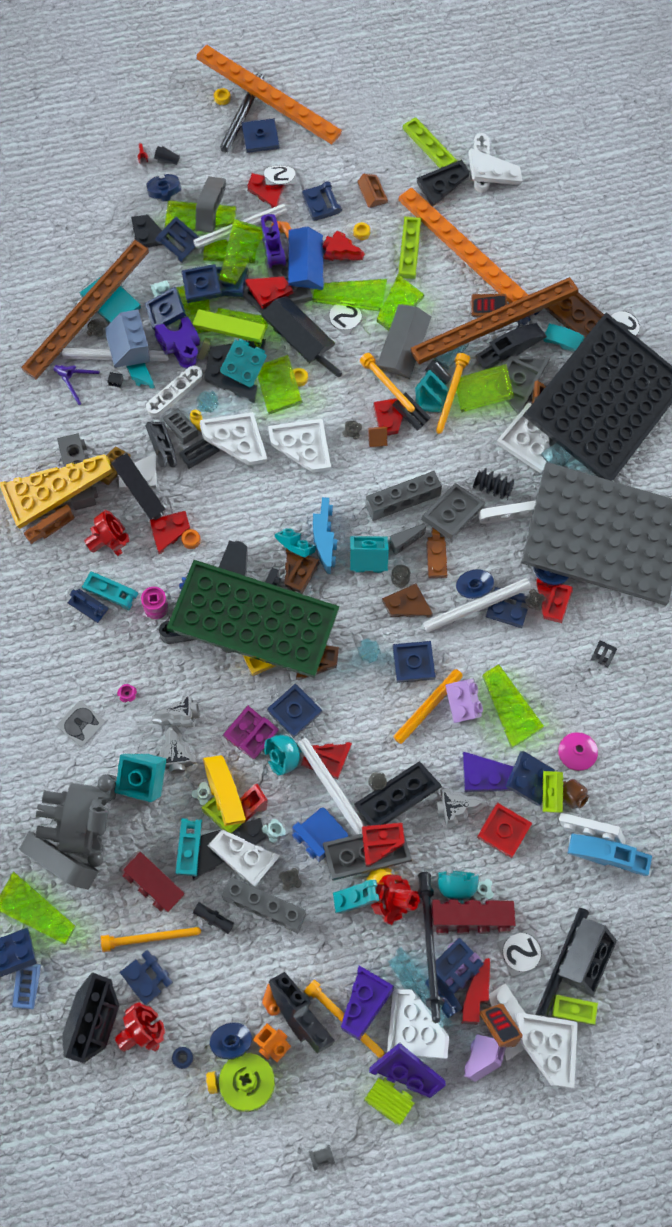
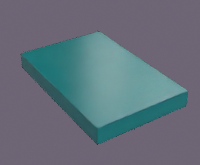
[80,273,141,324]

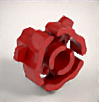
[84,510,129,556]
[371,874,420,925]
[115,1002,165,1052]

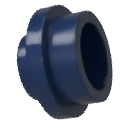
[172,1047,193,1069]

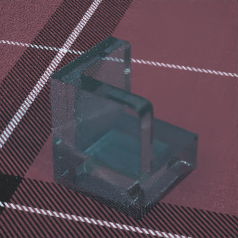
[541,443,570,467]

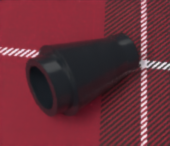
[154,146,180,165]
[425,360,452,385]

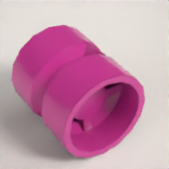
[141,587,168,620]

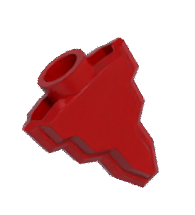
[323,230,365,261]

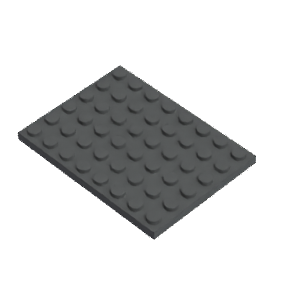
[521,462,672,606]

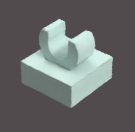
[150,280,170,298]

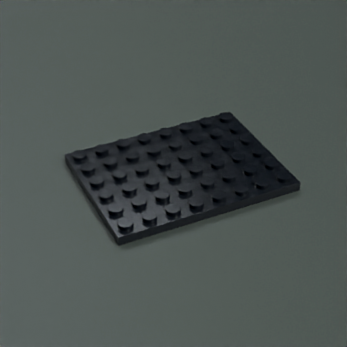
[523,312,672,481]

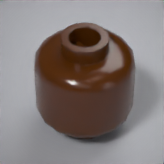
[563,779,589,809]

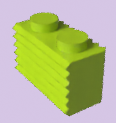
[364,1077,415,1126]

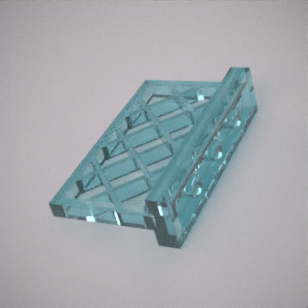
[388,947,452,1029]

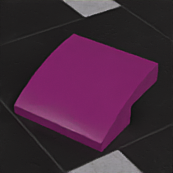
[222,705,279,760]

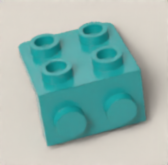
[220,339,267,387]

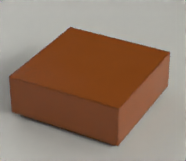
[368,426,388,447]

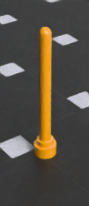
[360,353,415,412]
[436,353,470,434]
[101,927,201,952]
[303,979,385,1058]

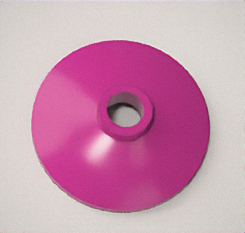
[558,732,598,771]

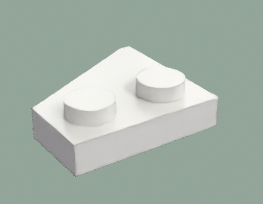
[119,454,157,491]

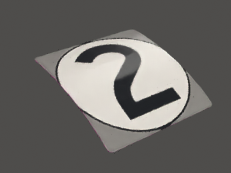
[263,165,296,185]
[323,298,368,336]
[610,309,645,336]
[497,928,547,977]

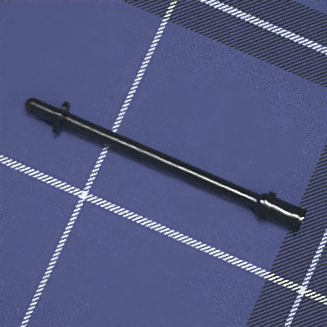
[417,871,445,1024]

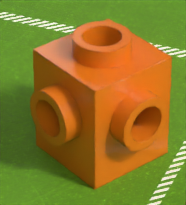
[253,1024,291,1062]

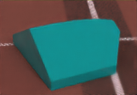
[415,370,449,413]

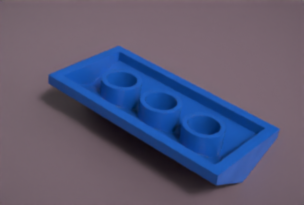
[288,226,323,290]

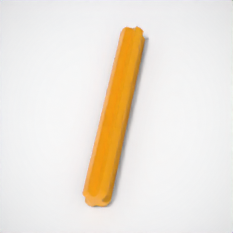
[394,669,463,744]

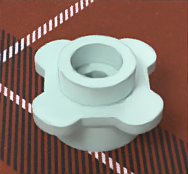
[192,782,214,806]
[262,819,286,843]
[473,879,494,900]

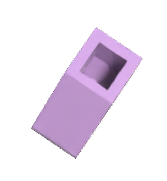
[465,1034,506,1082]

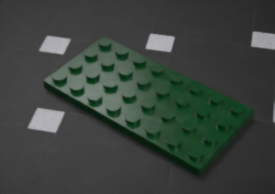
[167,560,340,678]

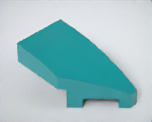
[126,363,155,389]

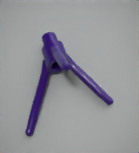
[53,365,100,405]

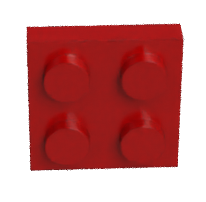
[477,802,532,858]

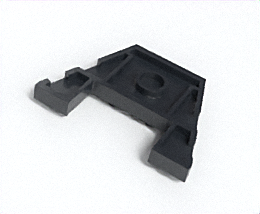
[204,339,266,403]

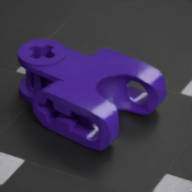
[261,214,286,269]
[154,317,200,369]

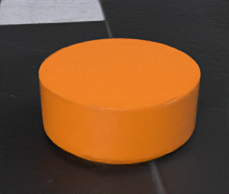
[181,529,201,549]

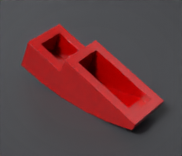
[461,958,490,1025]

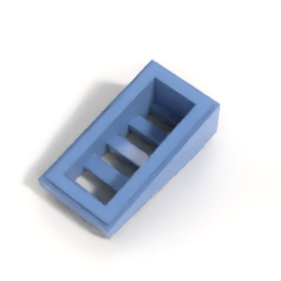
[12,964,41,1009]

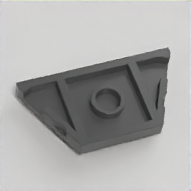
[495,356,550,414]

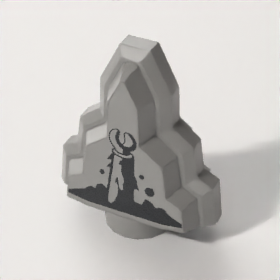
[152,696,200,728]
[159,726,196,774]
[436,789,486,828]

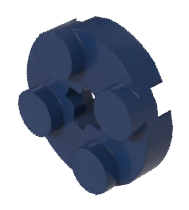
[146,174,182,202]

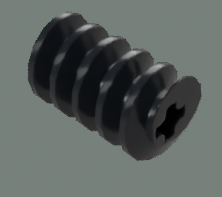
[473,468,515,501]

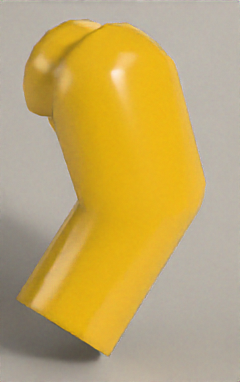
[190,410,203,432]

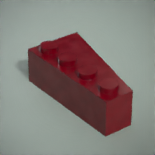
[431,899,516,935]

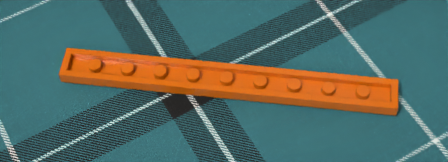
[197,44,342,145]
[399,187,528,303]

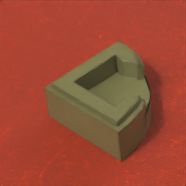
[197,337,211,360]

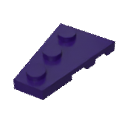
[462,752,514,792]
[341,965,394,1041]
[369,1042,446,1098]

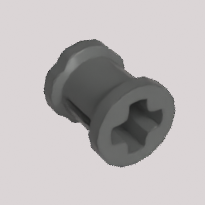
[309,1145,335,1171]

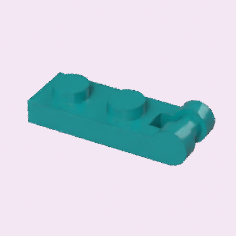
[82,571,139,610]
[176,818,202,876]
[333,880,379,914]

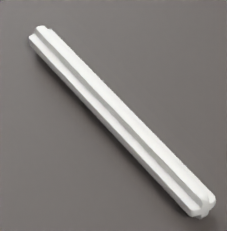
[194,204,287,248]
[62,348,169,362]
[423,578,531,632]
[298,738,365,835]

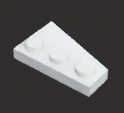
[468,148,522,185]
[559,813,626,844]
[208,830,280,887]
[489,983,525,1062]

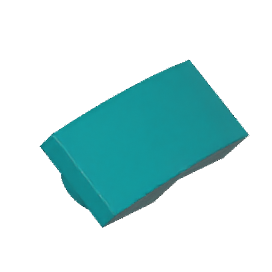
[543,323,585,351]
[275,528,316,557]

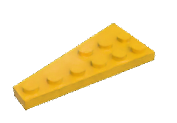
[0,454,114,529]

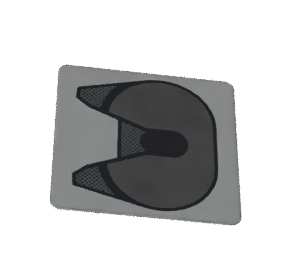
[57,701,105,747]

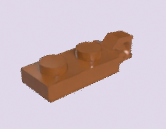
[24,504,75,544]
[426,528,448,578]

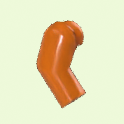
[271,221,291,239]
[262,984,280,1016]

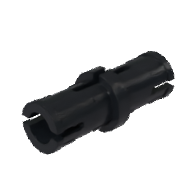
[193,902,235,934]

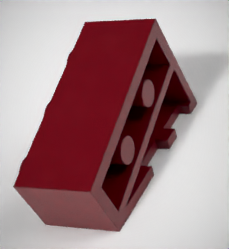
[119,851,185,912]

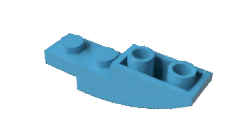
[313,497,337,574]
[567,834,652,877]

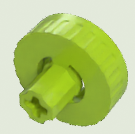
[219,1053,275,1112]

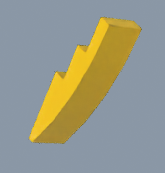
[203,755,246,826]

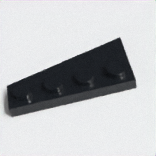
[192,818,266,881]

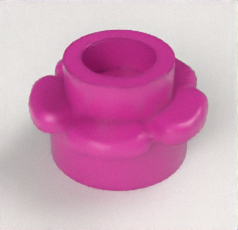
[117,684,137,703]

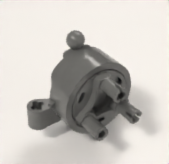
[35,774,117,867]

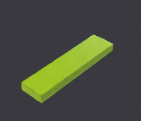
[402,117,457,168]
[398,217,421,279]
[193,309,266,343]

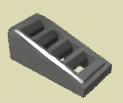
[163,408,199,445]
[389,523,426,555]

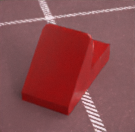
[240,784,268,823]

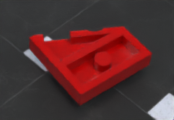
[149,511,190,554]

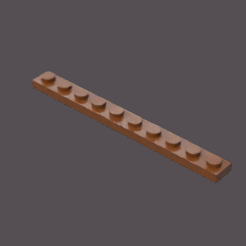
[21,240,149,380]
[411,277,579,365]

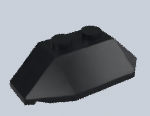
[62,973,119,1064]

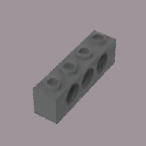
[57,433,98,510]
[365,471,442,521]
[222,877,306,934]

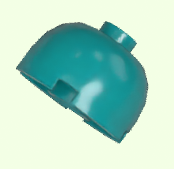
[264,735,301,776]
[438,871,479,904]

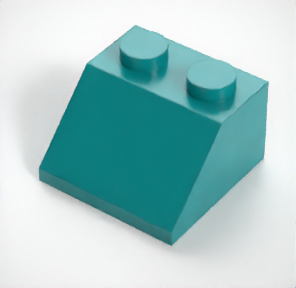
[350,536,389,573]
[115,754,167,803]

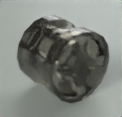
[391,565,411,588]

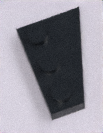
[416,160,470,207]

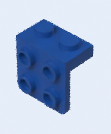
[292,807,348,862]

